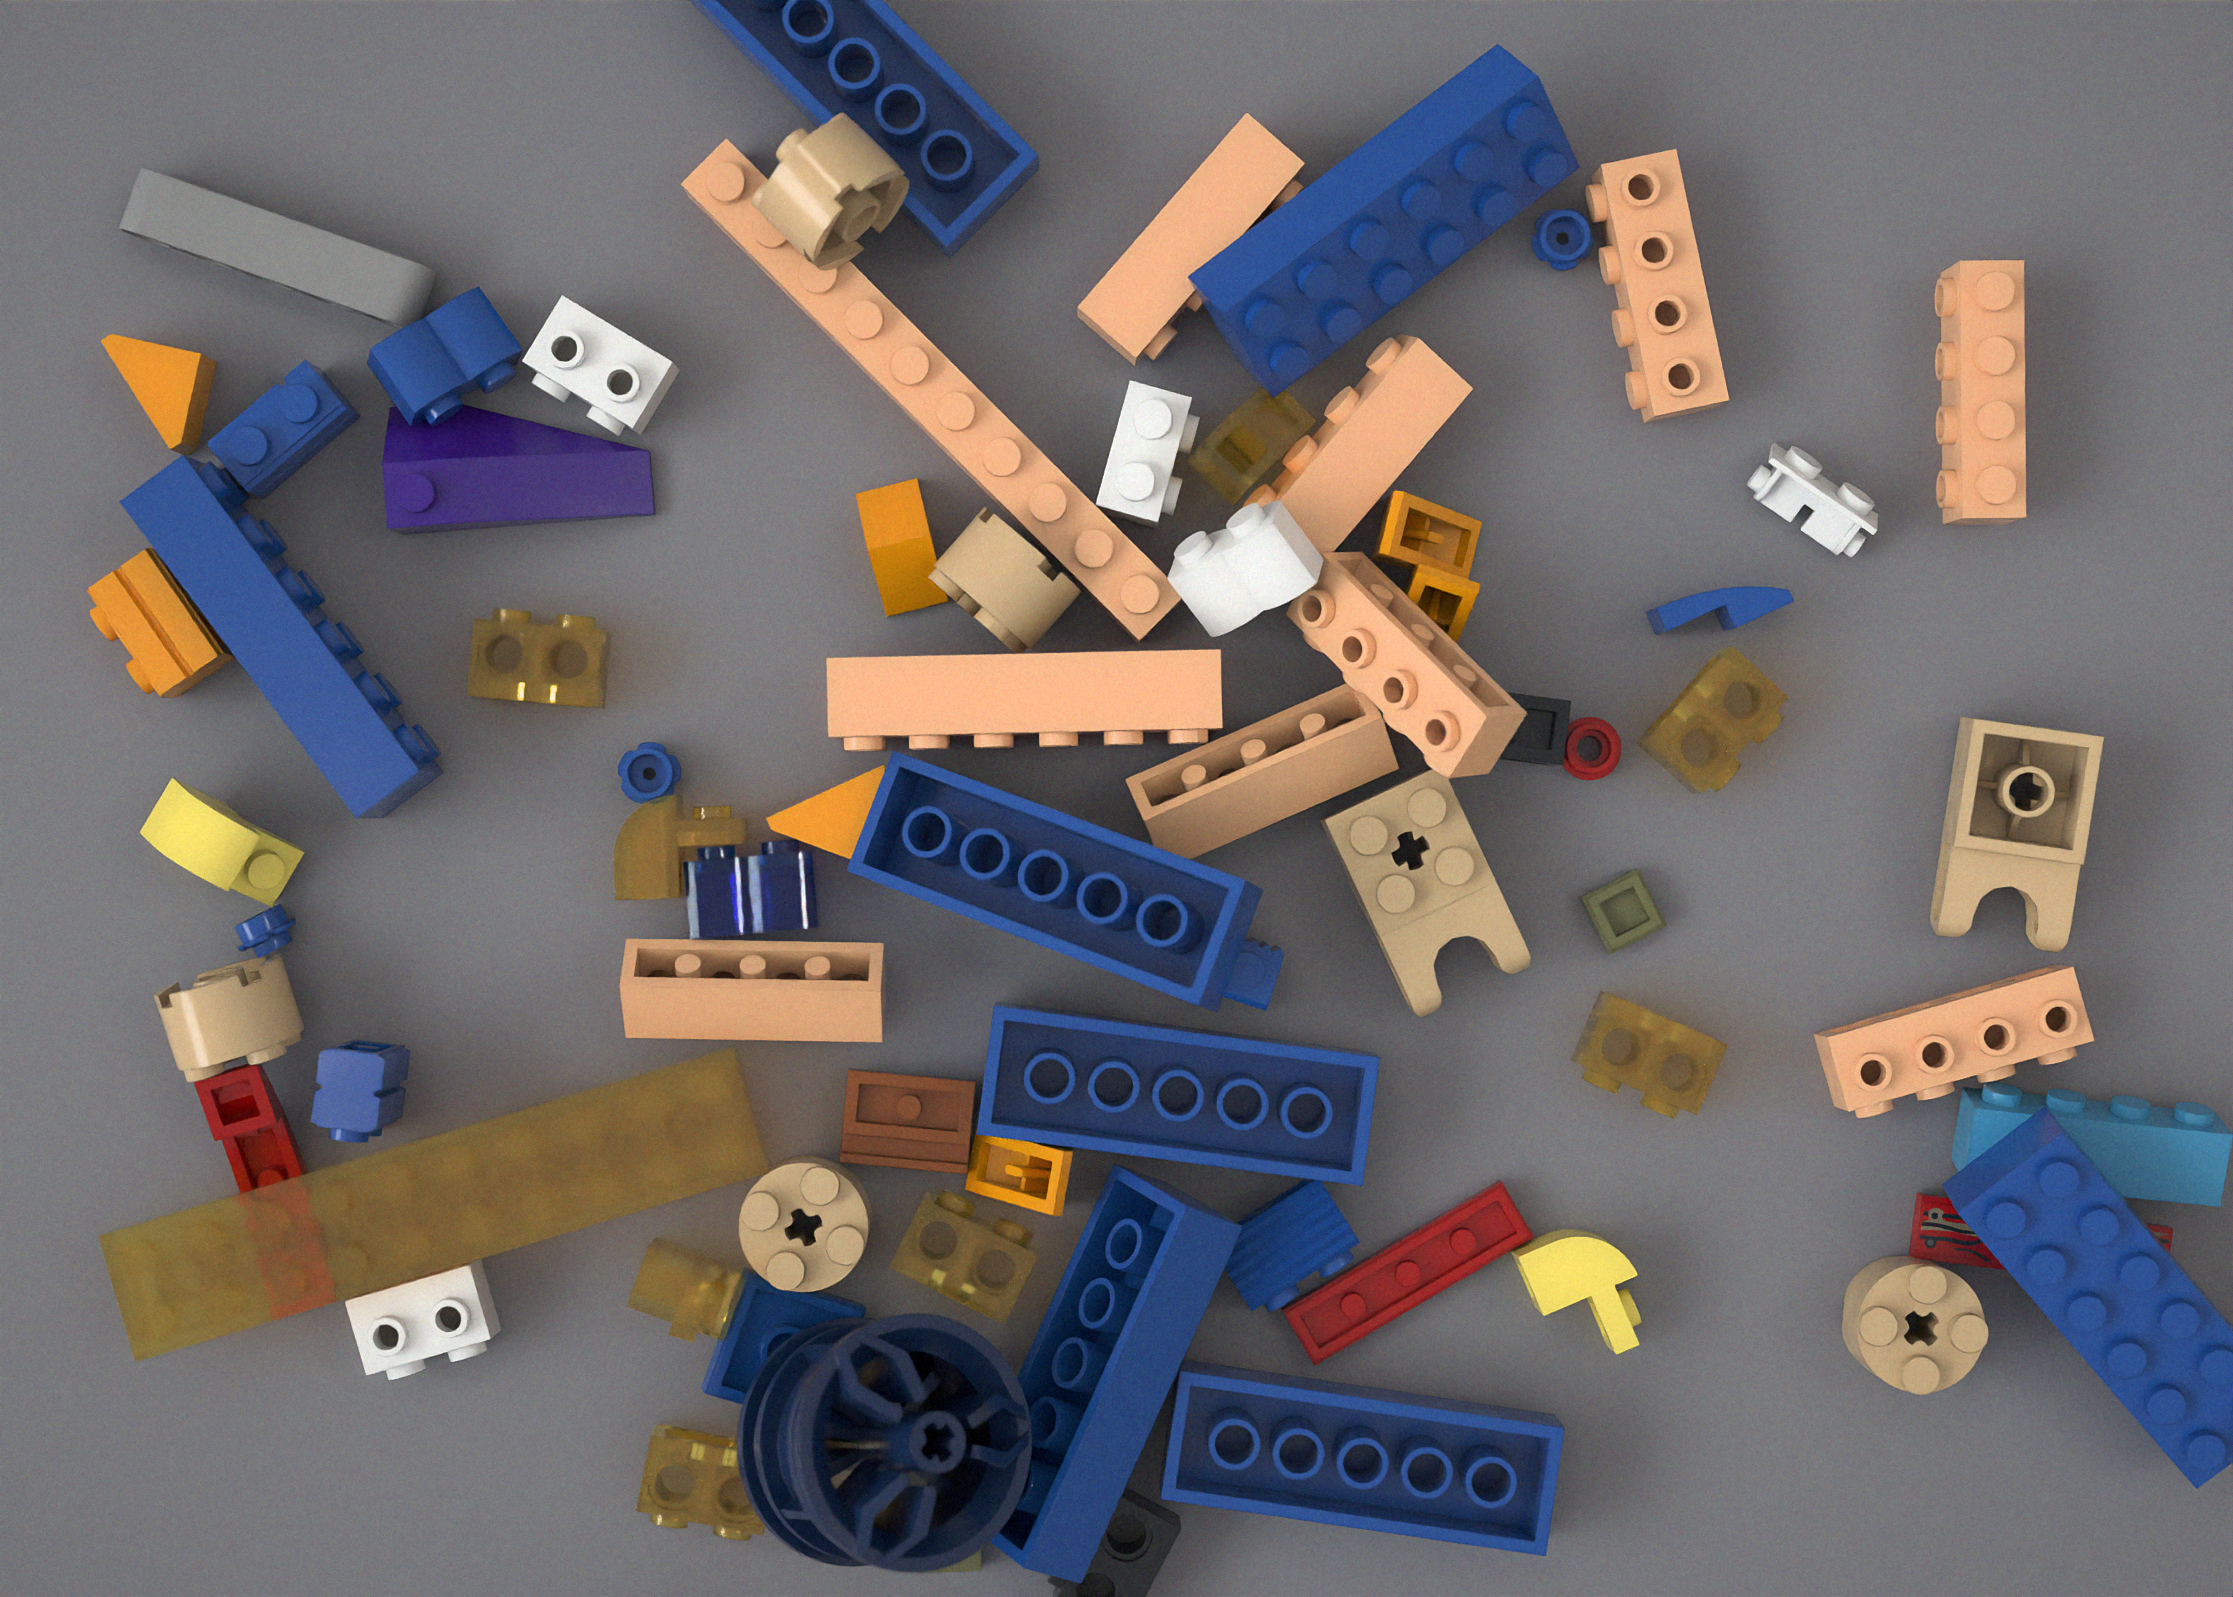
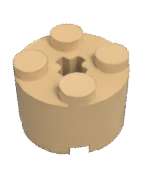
[752,113,909,271]
[928,507,1082,654]
[154,954,305,1082]
[739,1155,873,1292]
[1841,1256,1989,1395]

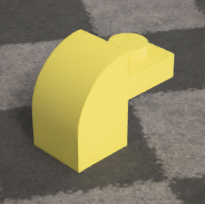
[139,778,305,907]
[1511,1229,1642,1355]

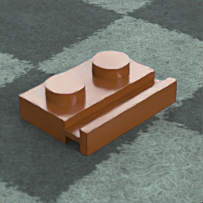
[839,1068,976,1174]

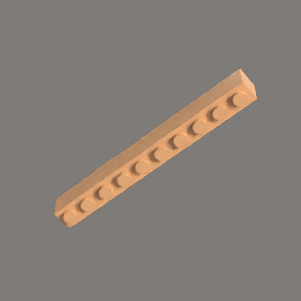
[681,138,1183,644]

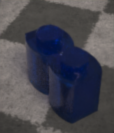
[683,839,821,939]

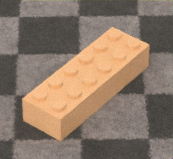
[826,649,1222,752]

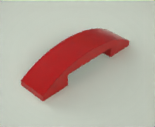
[194,1063,341,1315]

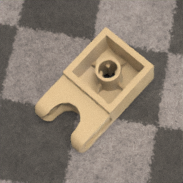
[1930,716,2104,953]
[1320,767,1531,1018]

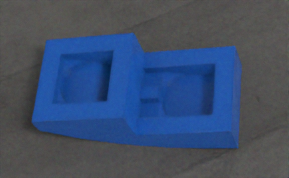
[1646,586,1794,635]

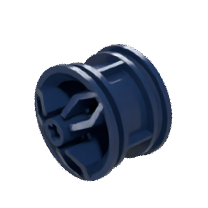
[737,1313,1032,1573]

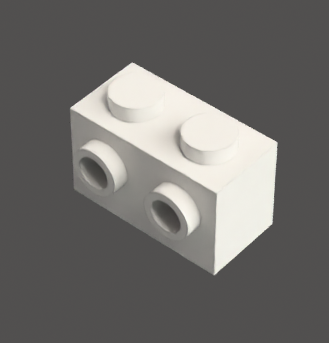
[522,295,680,436]
[1095,380,1200,528]
[345,1257,502,1380]

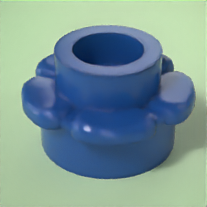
[1531,208,1594,271]
[618,742,681,805]
[234,904,296,958]

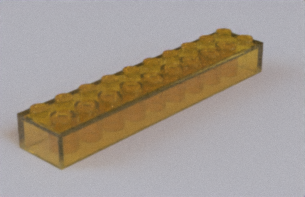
[98,1044,771,1362]

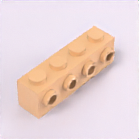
[1077,113,1305,366]
[1585,149,1730,423]
[1934,260,2026,525]
[1241,334,1473,554]
[1285,551,1527,778]
[1125,683,1399,859]
[619,938,886,1042]
[1814,964,2095,1118]

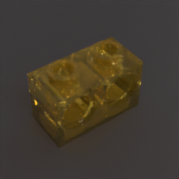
[467,608,611,709]
[1636,646,1789,793]
[1570,990,1728,1119]
[889,1188,1040,1325]
[636,1423,766,1541]

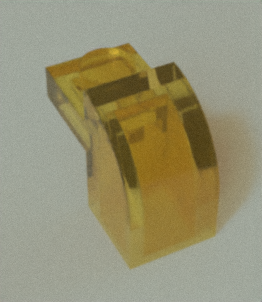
[1187,386,1316,507]
[614,795,748,900]
[626,1237,746,1343]

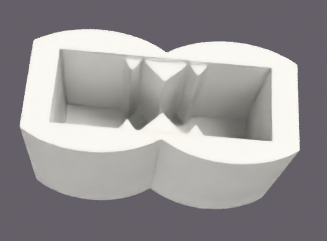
[1167,500,1324,637]

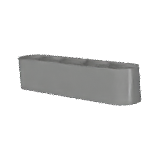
[119,168,438,329]

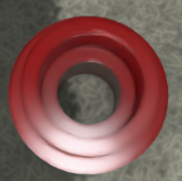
[1562,717,1621,780]

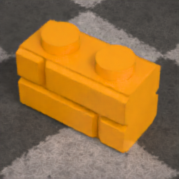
[87,547,235,699]

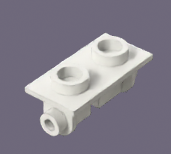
[1747,443,1878,558]

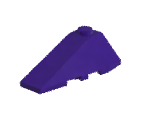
[382,405,655,535]

